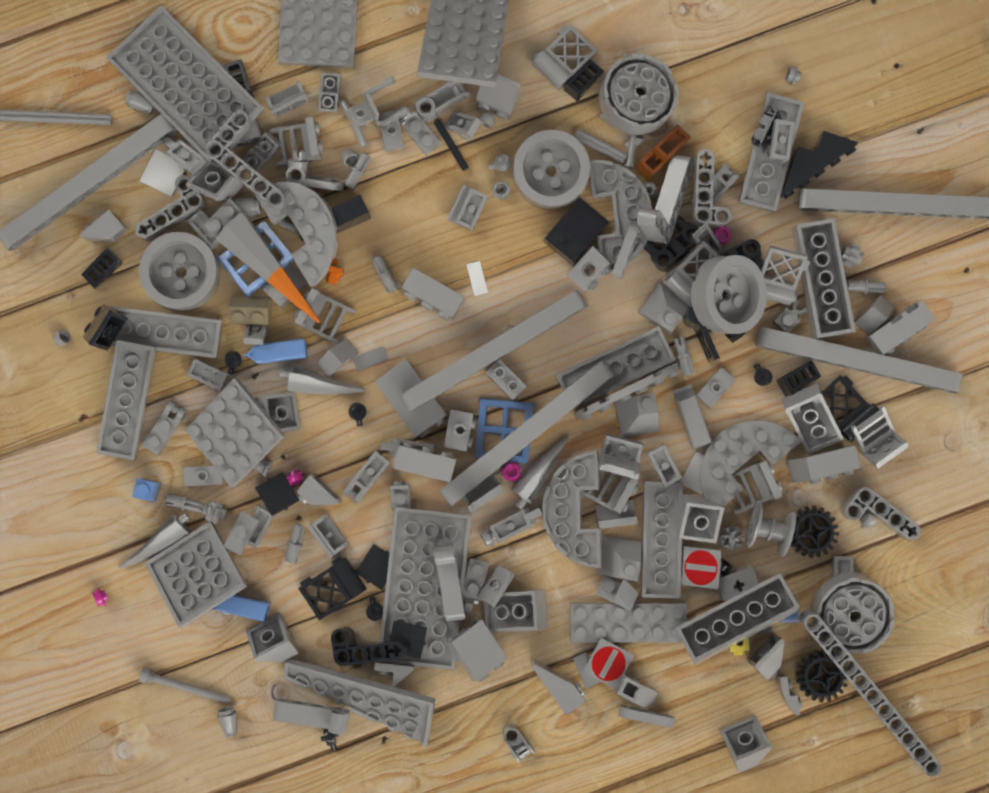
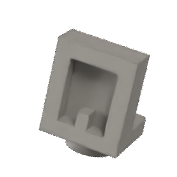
[390,481,411,509]

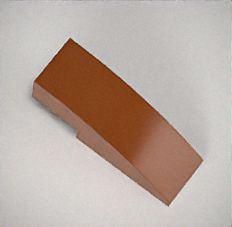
[635,124,691,181]

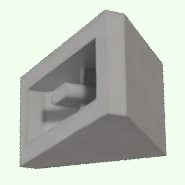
[854,294,894,335]
[317,339,358,378]

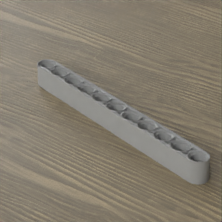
[0,114,177,251]
[798,189,989,220]
[400,289,588,412]
[755,327,963,393]
[439,360,615,506]
[799,609,941,777]

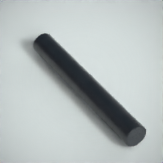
[434,119,469,171]

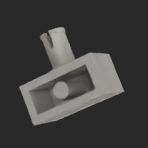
[444,409,477,452]

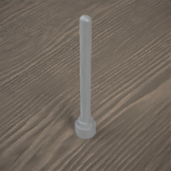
[139,667,231,704]

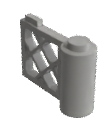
[532,25,598,90]
[663,240,720,308]
[761,245,810,306]

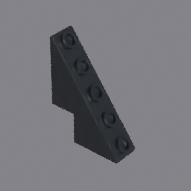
[780,131,858,200]

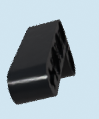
[331,626,411,666]

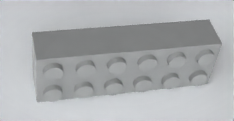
[792,218,856,339]
[676,573,800,665]

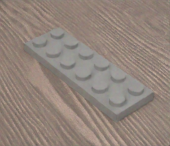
[738,93,804,213]
[109,306,223,359]
[555,326,676,409]
[96,340,156,460]
[641,481,683,599]
[571,603,687,642]

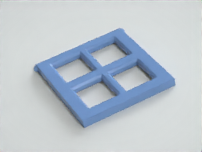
[218,221,294,297]
[475,398,536,464]

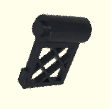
[682,307,720,363]
[822,375,880,443]
[298,556,367,621]

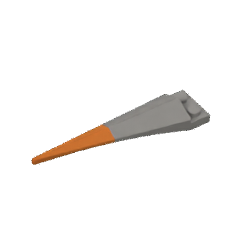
[204,198,321,323]

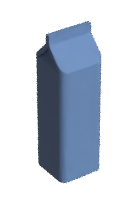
[243,338,308,364]
[213,594,271,622]

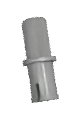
[344,153,371,190]
[372,256,398,293]
[847,279,886,294]
[673,337,694,376]
[166,493,205,513]
[285,524,305,564]

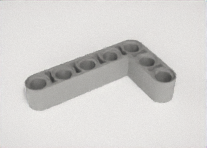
[206,110,286,210]
[637,155,694,244]

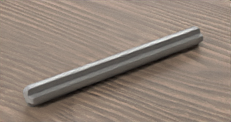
[0,109,113,125]

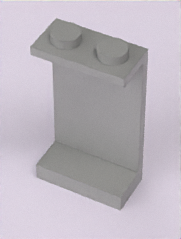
[375,359,447,439]

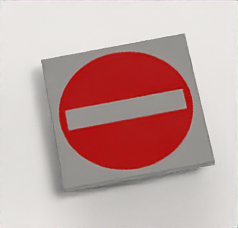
[681,546,722,589]
[583,638,634,689]

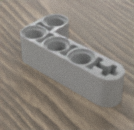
[692,149,732,227]
[135,175,205,241]
[841,487,921,540]
[433,544,466,622]
[273,699,350,734]

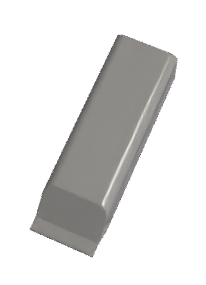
[673,385,712,449]

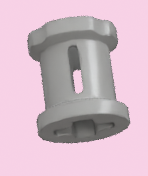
[253,459,273,477]

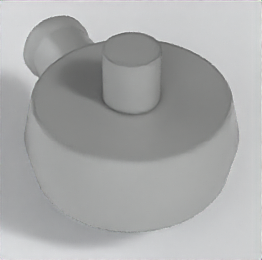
[488,154,512,171]

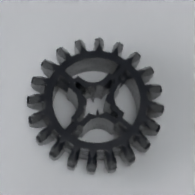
[790,506,839,558]
[796,649,848,703]

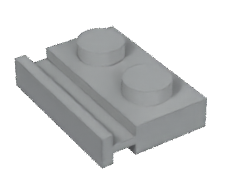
[447,184,488,231]

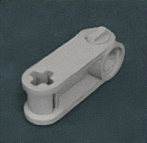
[414,81,471,122]

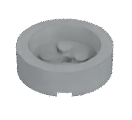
[599,54,679,135]
[513,130,590,210]
[139,232,220,311]
[691,255,767,334]
[812,573,895,654]

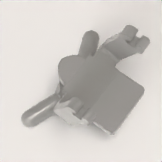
[339,76,411,147]

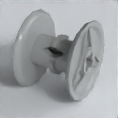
[745,501,796,558]

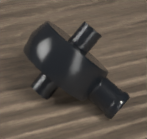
[225,351,242,374]
[754,364,773,386]
[348,403,366,426]
[366,597,383,621]
[321,729,339,751]

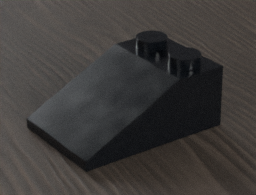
[544,198,609,266]
[83,304,128,351]

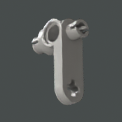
[286,149,344,191]

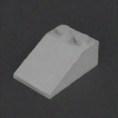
[476,74,521,120]
[782,383,844,455]
[484,589,548,632]
[531,659,586,715]

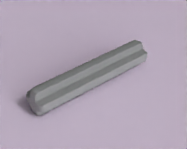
[574,129,627,163]

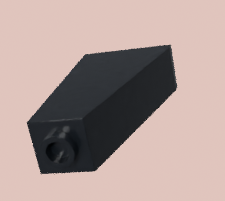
[298,195,371,242]

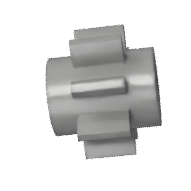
[841,243,864,268]
[202,501,227,523]
[719,525,744,550]

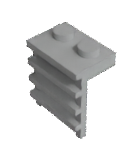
[270,117,323,167]
[294,288,355,344]
[851,405,909,469]
[599,433,643,479]
[731,461,783,515]
[581,470,640,515]
[462,474,504,513]

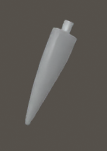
[279,367,366,395]
[511,437,569,510]
[118,512,191,569]

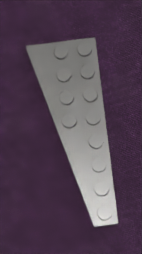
[283,658,436,747]

